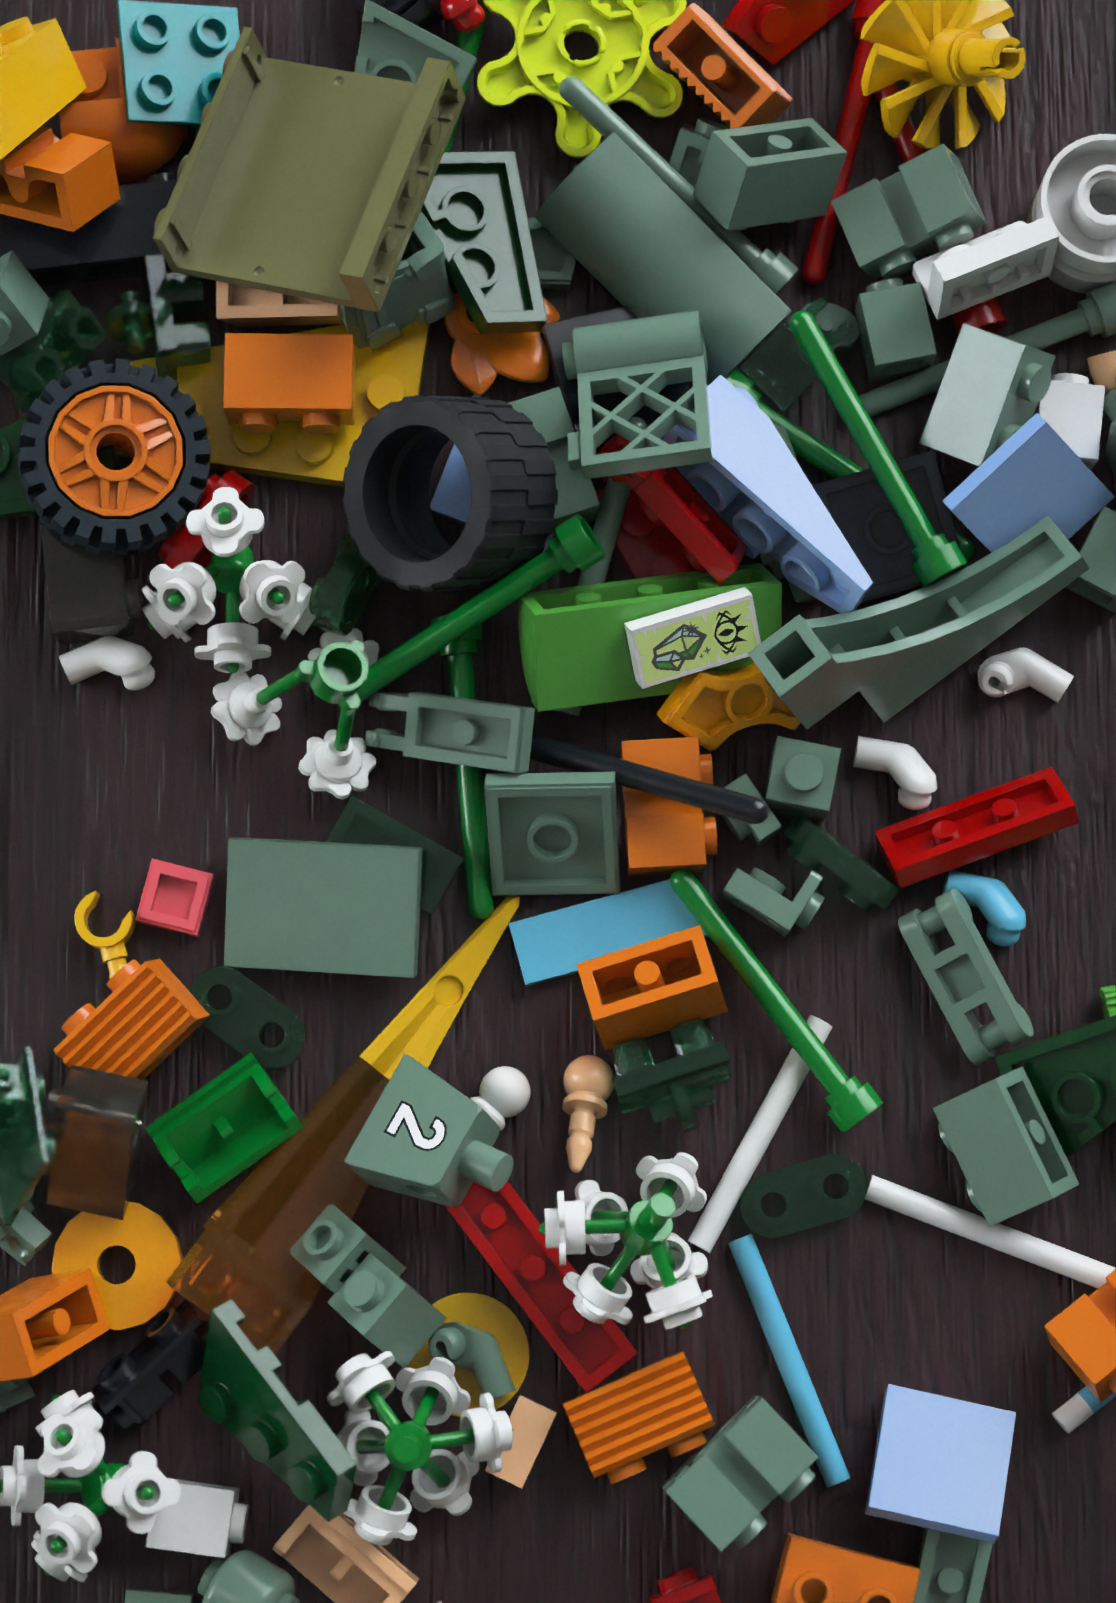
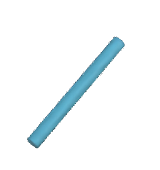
[728,1233,851,1487]

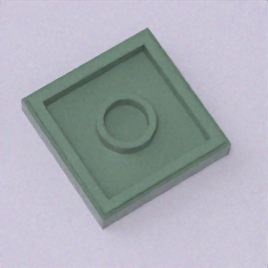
[484,772,621,896]

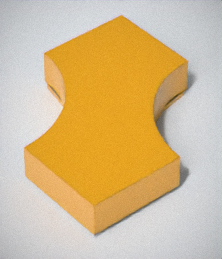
[656,663,801,751]

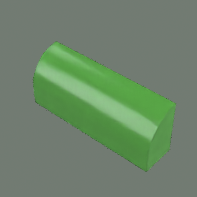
[518,563,782,712]

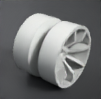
[1027,134,1116,293]

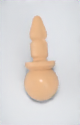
[562,1055,614,1173]

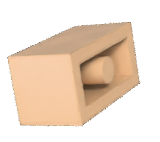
[485,1395,557,1488]

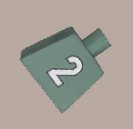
[344,1054,513,1207]

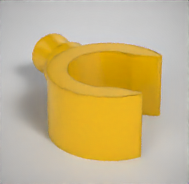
[74,891,136,978]

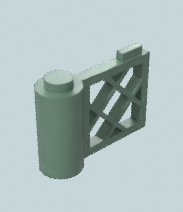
[562,309,713,480]

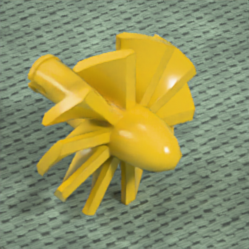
[860,0,1026,149]

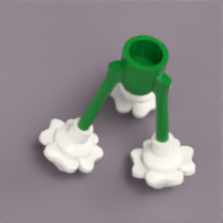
[211,628,380,800]

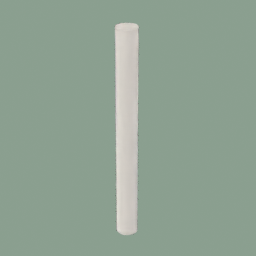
[687,1015,833,1253]
[863,1175,1116,1289]

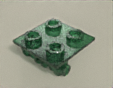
[0,1047,54,1226]

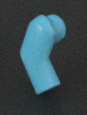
[942,870,1026,947]

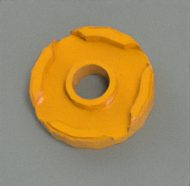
[51,1200,183,1330]

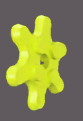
[476,0,687,158]

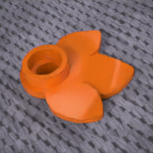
[444,292,560,396]

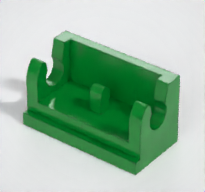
[145,1052,304,1204]

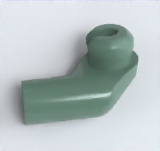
[428,1322,515,1399]

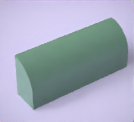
[535,132,792,386]

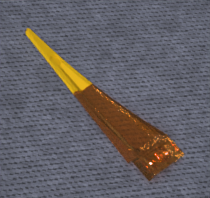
[166,895,520,1355]

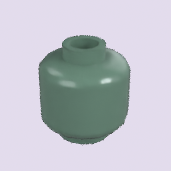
[198,1549,300,1603]

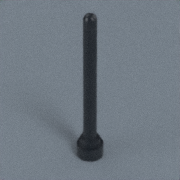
[530,729,769,824]

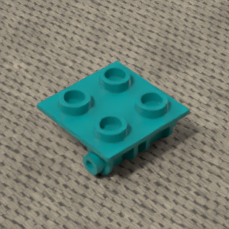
[117,0,240,136]

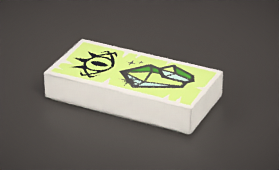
[624,587,761,689]

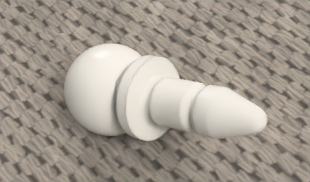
[470,1066,531,1131]

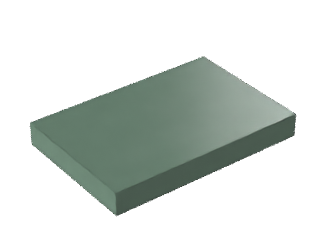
[224,837,423,978]

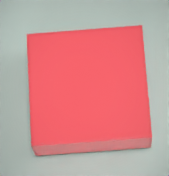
[135,859,215,938]

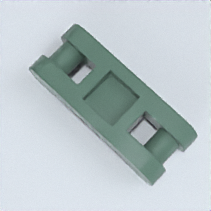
[898,888,1034,1065]

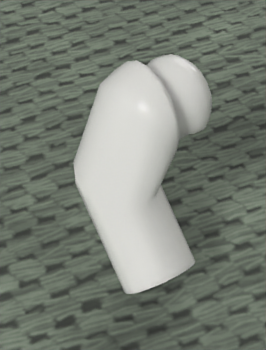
[59,636,155,691]
[978,647,1074,702]
[853,736,937,810]

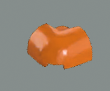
[59,38,189,184]

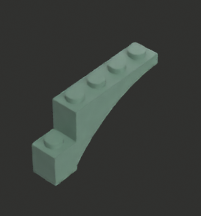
[748,516,1090,729]

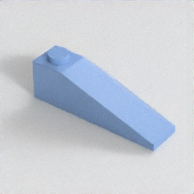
[663,375,873,613]

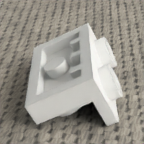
[912,216,1059,320]

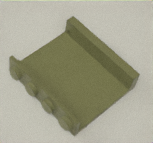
[153,27,466,313]

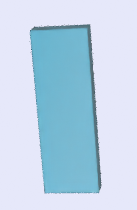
[508,873,709,987]

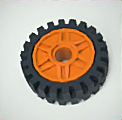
[18,359,211,556]

